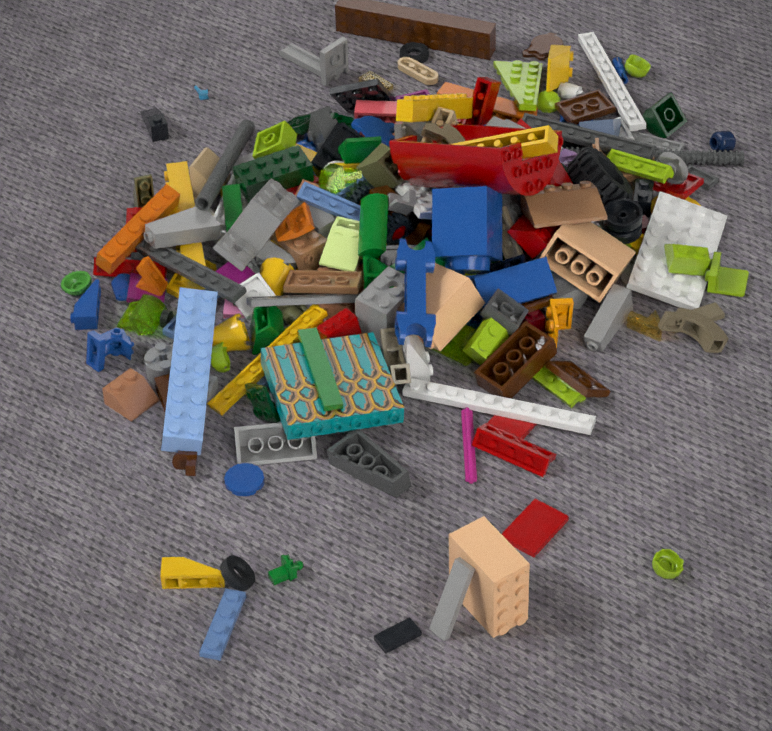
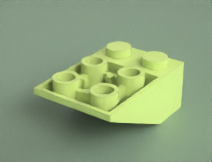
[319,216,362,271]

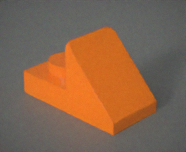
[136,256,168,296]

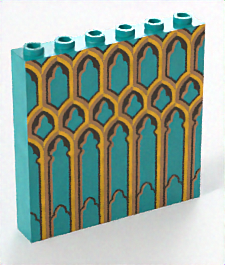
[261,332,404,440]

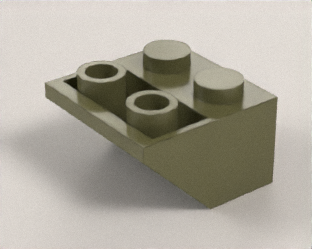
[356,143,404,188]

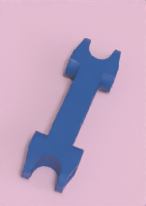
[395,238,436,348]

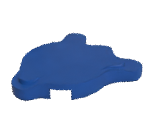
[351,116,395,147]

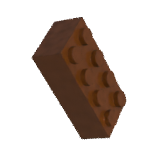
[474,321,558,399]

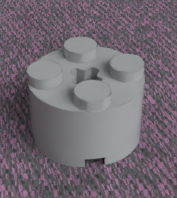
[144,342,173,385]

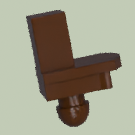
[406,220,431,245]
[172,450,197,476]

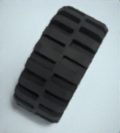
[567,147,633,206]

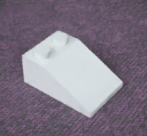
[402,335,433,382]

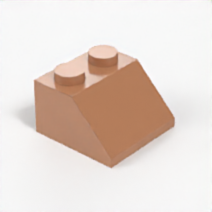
[102,368,159,421]

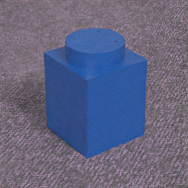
[432,186,502,275]

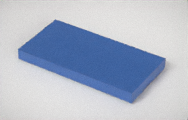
[474,257,557,308]

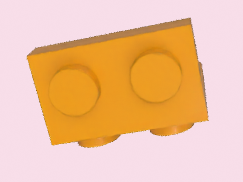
[545,298,574,348]

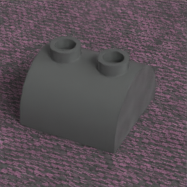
[479,288,529,336]

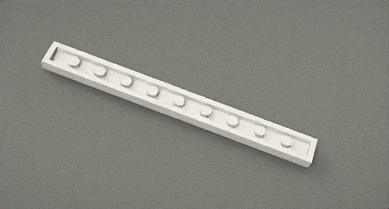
[578,32,646,131]
[402,378,596,435]

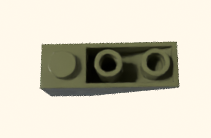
[133,174,154,207]

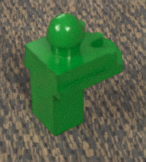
[268,554,304,585]

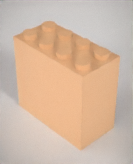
[539,222,636,303]
[397,263,485,351]
[449,516,530,638]

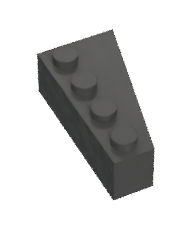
[308,106,337,152]
[327,429,411,498]

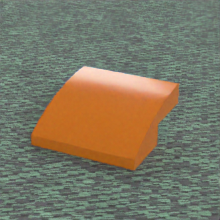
[275,202,315,242]

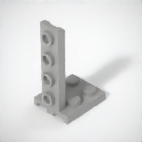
[279,36,349,86]

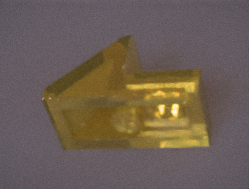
[627,310,662,342]

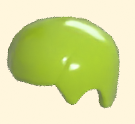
[624,54,651,78]
[537,90,561,113]
[210,342,231,373]
[652,549,684,580]

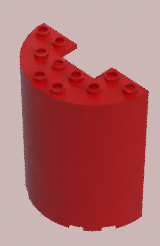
[389,124,563,196]

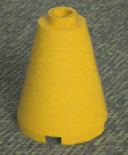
[259,257,294,296]
[212,313,251,352]

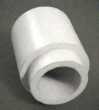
[557,82,584,100]

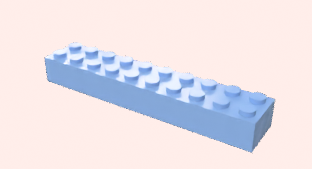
[161,287,218,455]

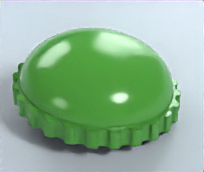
[61,271,92,296]

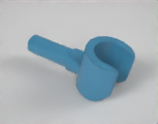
[194,85,209,100]

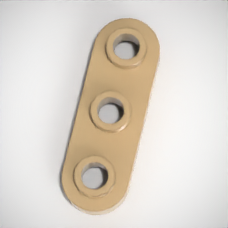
[398,57,438,85]

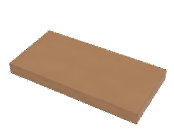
[283,270,364,294]

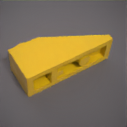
[160,557,225,589]

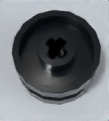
[602,198,643,244]

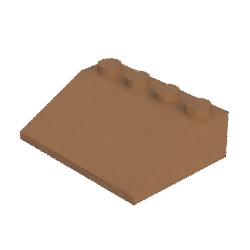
[521,181,607,228]

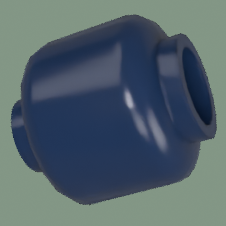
[709,130,736,152]

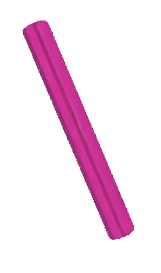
[461,407,477,484]

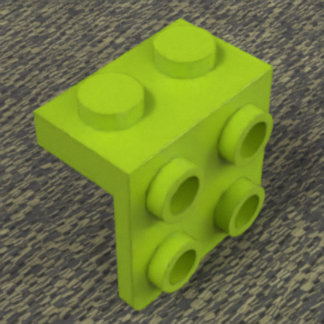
[705,252,749,297]

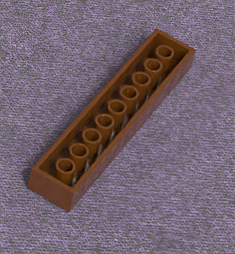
[335,0,496,60]

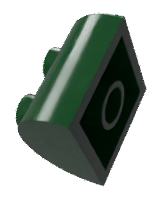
[643,92,688,138]

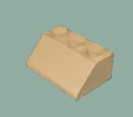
[189,148,230,200]

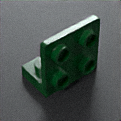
[245,383,281,423]

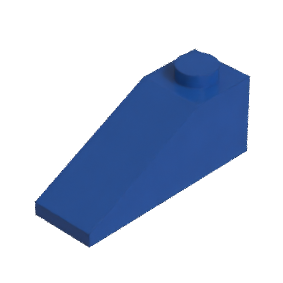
[70,279,101,330]

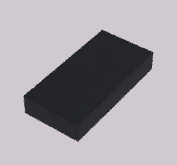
[374,617,422,654]

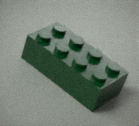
[233,145,314,203]

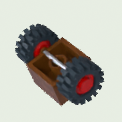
[345,180,413,245]

